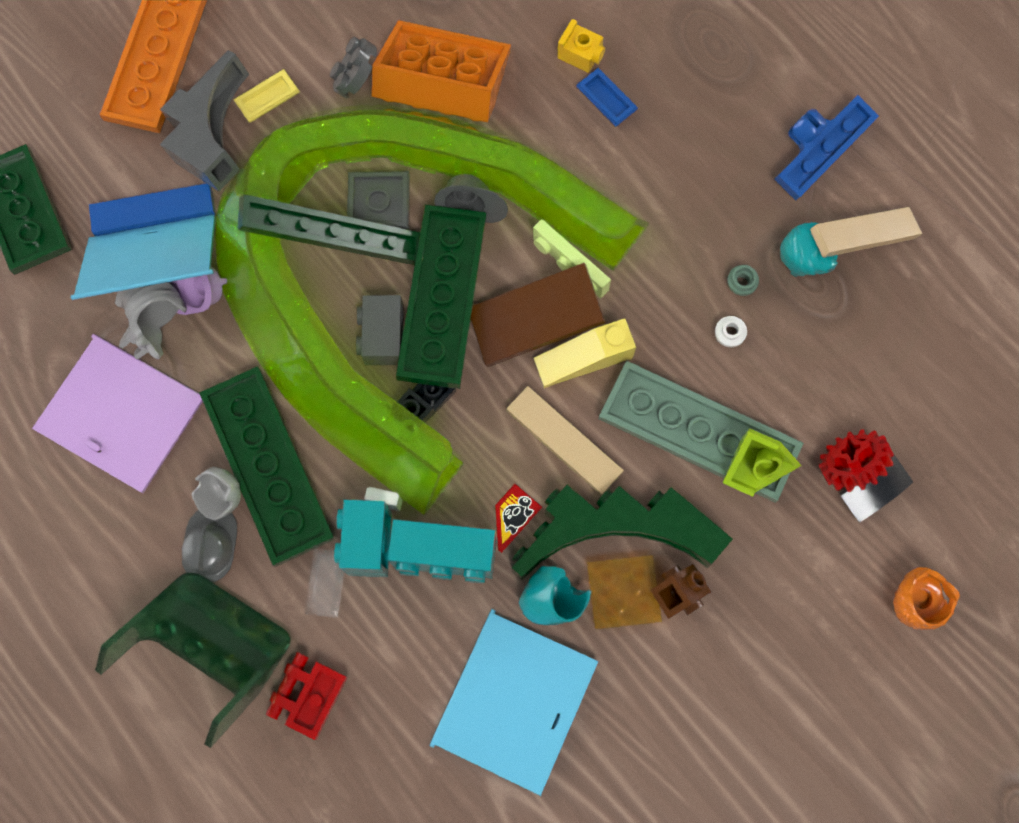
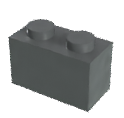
[356,295,404,365]

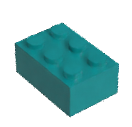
[388,519,497,583]

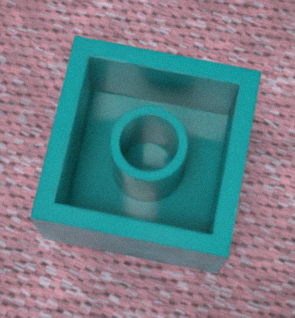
[334,500,392,577]

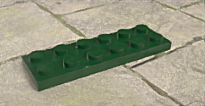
[396,205,486,389]
[199,366,335,567]

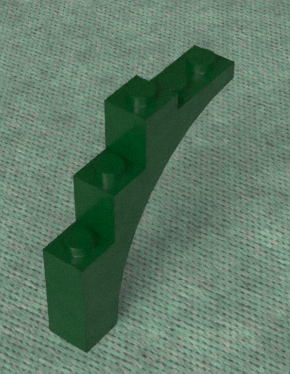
[511,485,733,580]

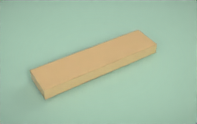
[810,207,922,258]
[506,386,624,496]

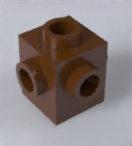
[650,564,711,619]

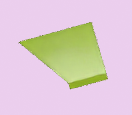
[723,428,802,497]

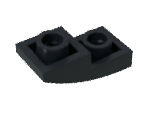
[388,383,456,433]
[840,455,913,522]

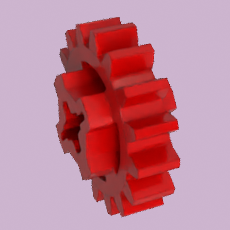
[819,429,894,492]

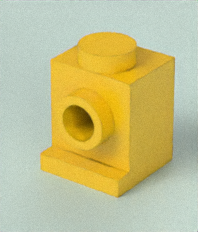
[557,19,606,73]

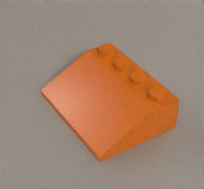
[372,20,511,123]

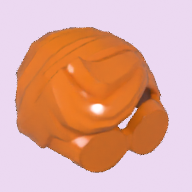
[893,567,960,630]

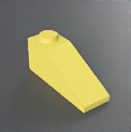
[534,318,636,388]

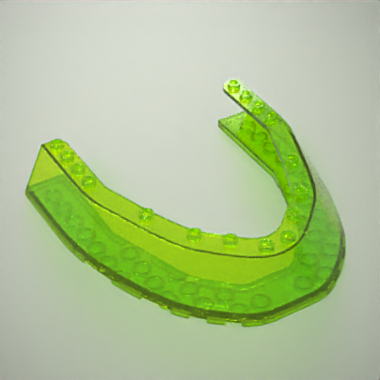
[216,105,649,515]

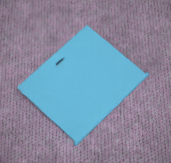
[71,214,216,300]
[429,609,599,796]

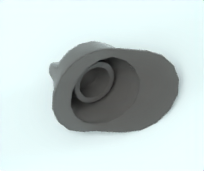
[434,174,508,223]
[181,510,237,583]

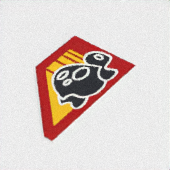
[495,484,542,553]

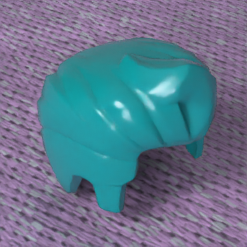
[780,222,838,277]

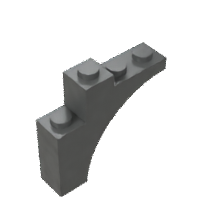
[160,50,249,191]

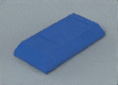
[576,68,638,127]

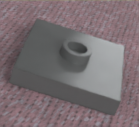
[347,171,410,230]

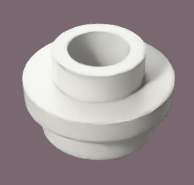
[715,316,747,347]

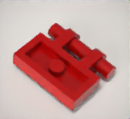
[265,652,348,740]

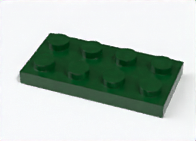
[0,144,72,275]

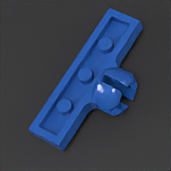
[774,95,879,201]

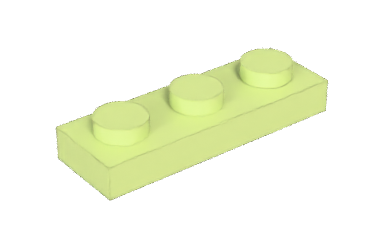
[533,219,611,299]

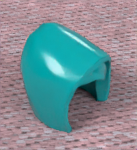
[519,566,592,626]

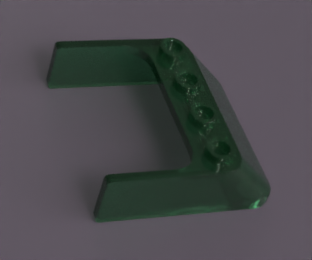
[95,573,291,748]

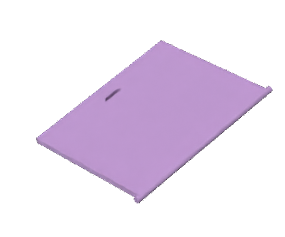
[32,334,203,493]

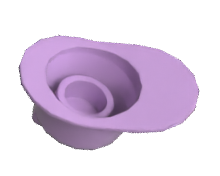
[168,266,228,315]

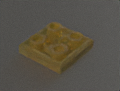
[587,555,662,630]

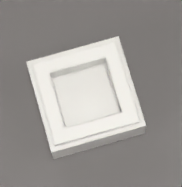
[364,487,403,511]

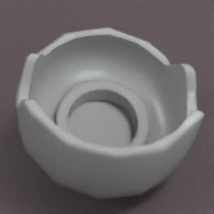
[192,467,241,521]

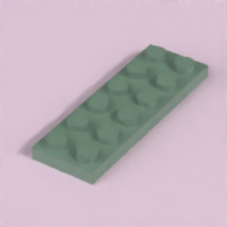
[598,361,804,503]

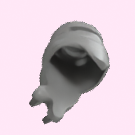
[115,282,187,360]

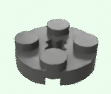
[330,37,377,99]

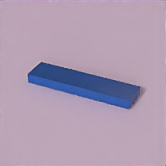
[89,183,216,236]

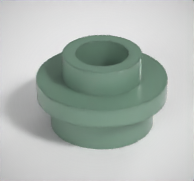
[727,265,759,296]

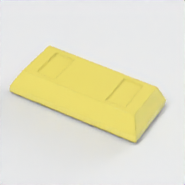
[233,69,300,123]

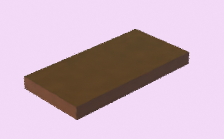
[471,263,606,367]

